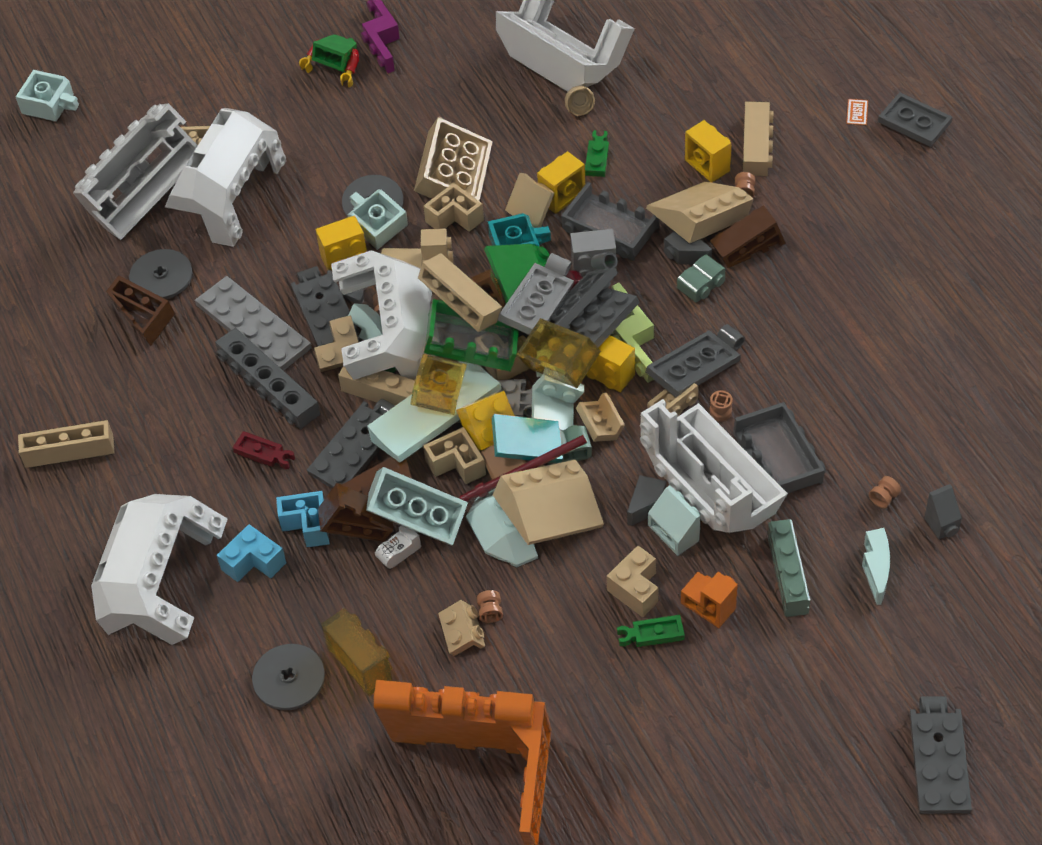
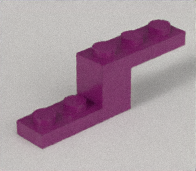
[361,0,400,73]

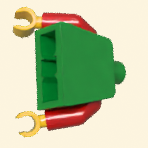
[299,34,359,88]

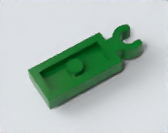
[585,130,609,177]
[617,615,685,647]

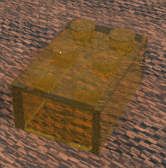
[516,318,601,389]
[321,608,392,696]

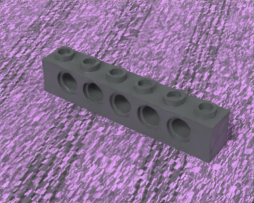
[215,327,320,430]

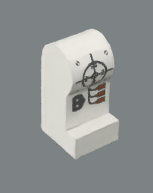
[375,525,421,568]

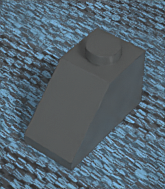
[664,231,712,265]
[627,475,667,526]
[924,484,962,539]

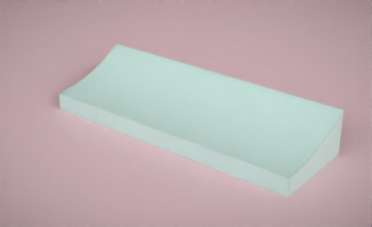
[367,361,502,462]

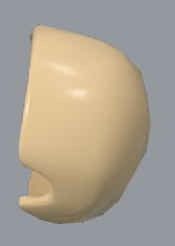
[565,85,595,116]

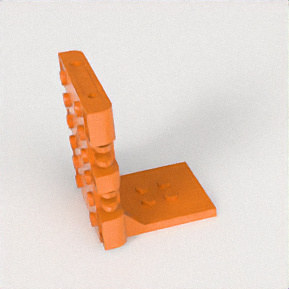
[374,680,551,845]

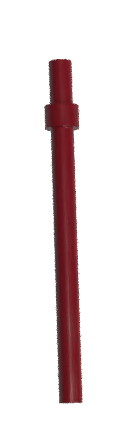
[459,435,587,502]

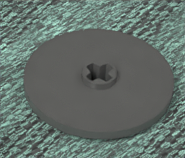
[342,175,404,218]
[129,249,193,299]
[252,644,325,710]

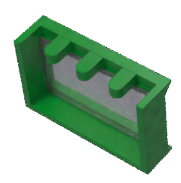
[424,299,518,372]

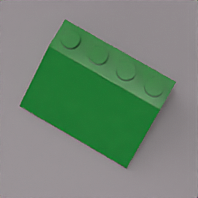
[484,244,549,304]

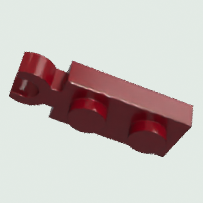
[232,431,295,469]

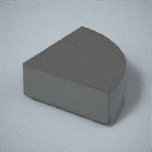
[342,289,364,304]

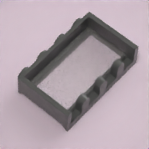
[561,182,660,261]
[733,402,826,493]

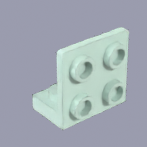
[532,372,584,430]

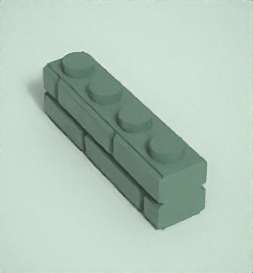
[767,519,810,617]

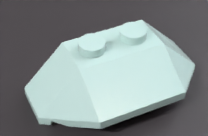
[466,489,538,567]

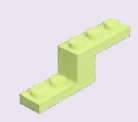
[612,283,654,383]

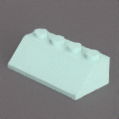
[366,467,468,546]

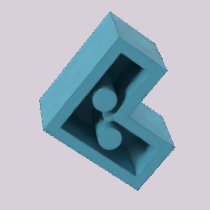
[276,491,330,547]
[217,524,286,582]

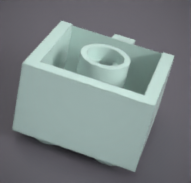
[16,70,79,121]
[347,189,408,250]

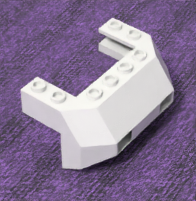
[496,0,635,92]
[73,103,198,240]
[165,108,286,247]
[331,250,440,382]
[640,399,788,533]
[91,494,227,645]

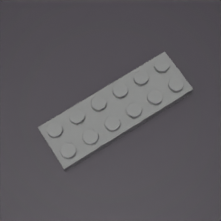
[195,276,312,371]

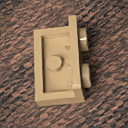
[647,383,698,417]
[576,393,625,442]
[438,600,485,656]

